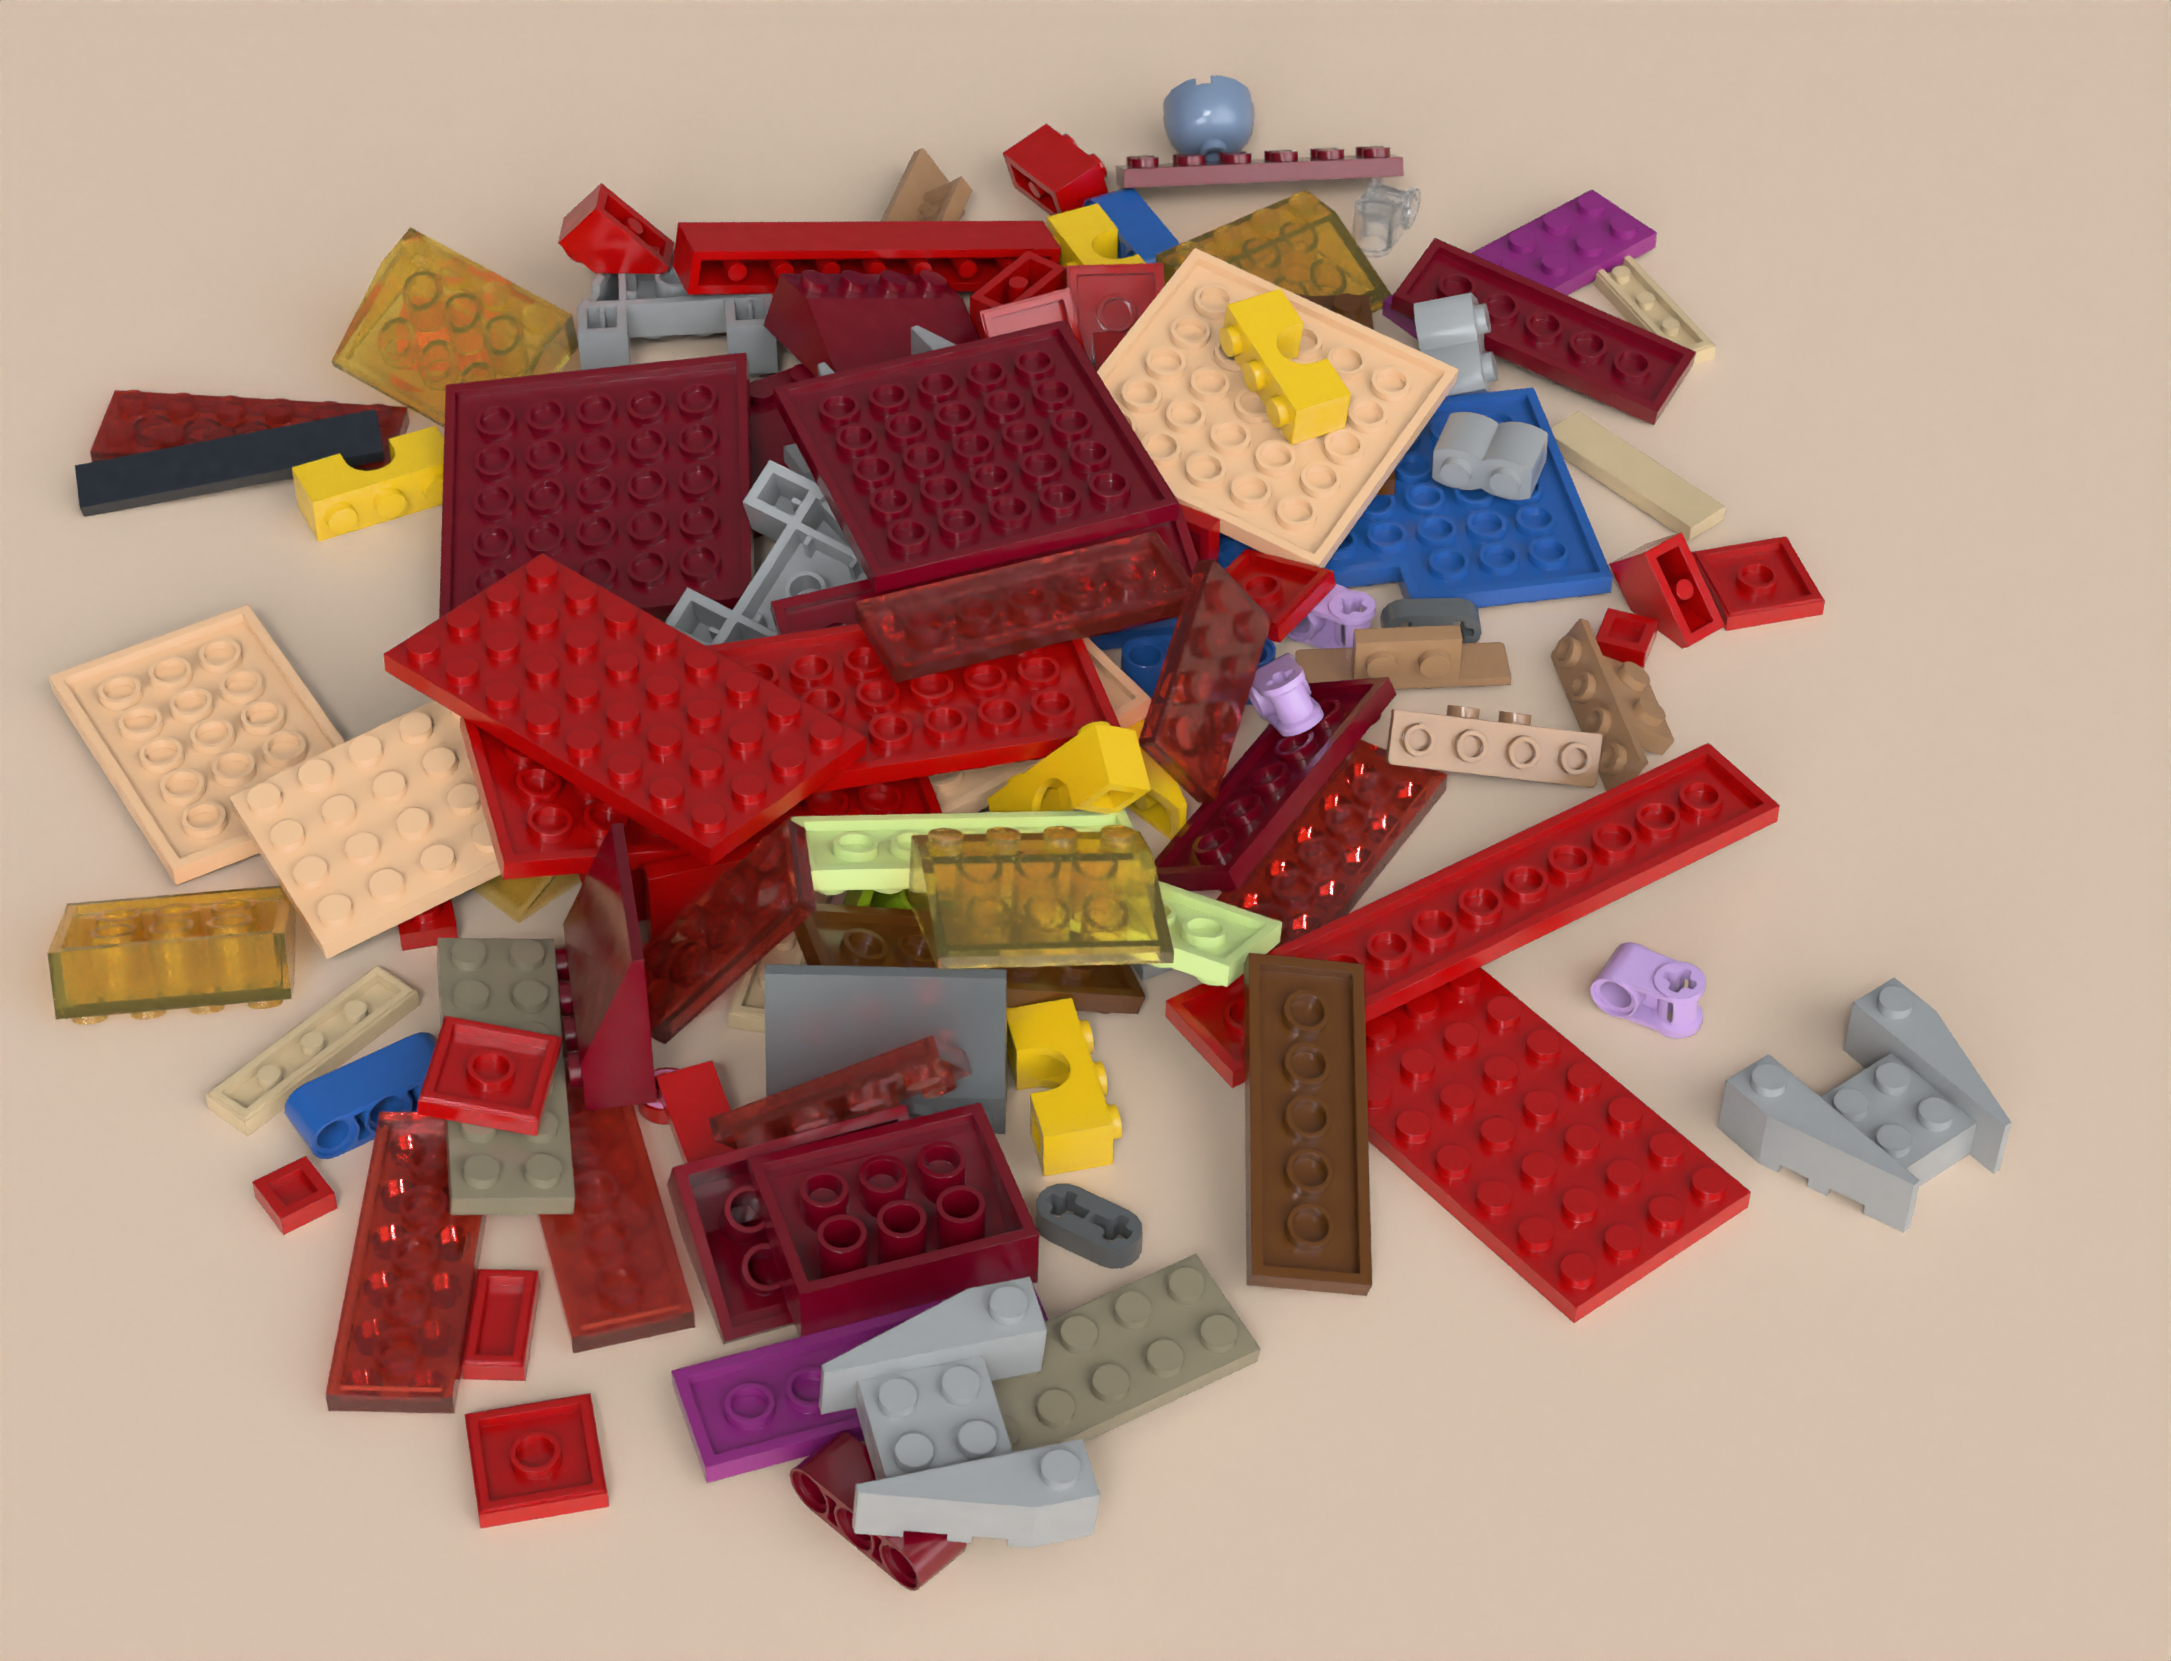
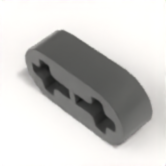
[1380,598,1482,643]
[1036,1183,1142,1269]

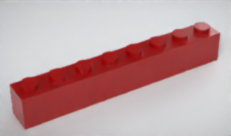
[672,220,1061,295]

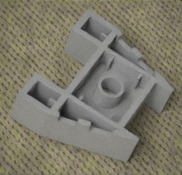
[577,250,778,377]
[665,460,868,646]
[1718,977,2011,1232]
[819,1277,1100,1548]

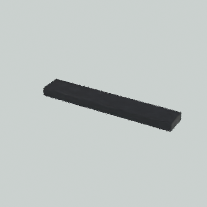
[75,409,386,517]

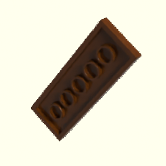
[789,902,1145,1014]
[1244,953,1372,1296]

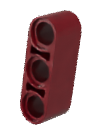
[790,1431,967,1591]

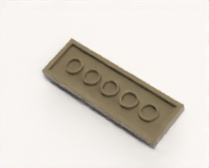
[437,938,575,1215]
[991,1254,1261,1452]

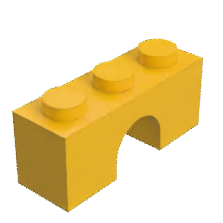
[1046,203,1145,287]
[1219,288,1351,445]
[292,425,444,542]
[987,721,1151,814]
[1007,998,1122,1177]

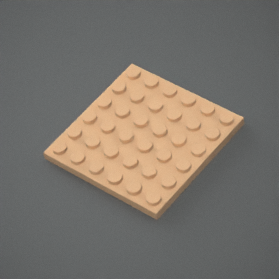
[1097,248,1459,568]

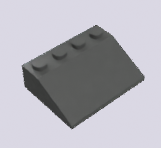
[764,964,1008,1134]

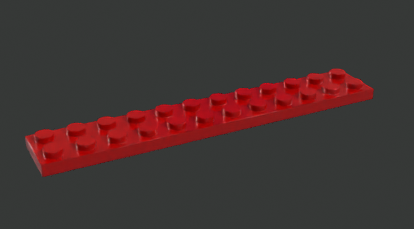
[1165,743,1780,1088]

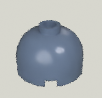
[1163,76,1255,162]

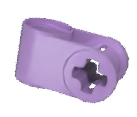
[1287,583,1376,649]
[1241,652,1324,736]
[1590,942,1706,1039]

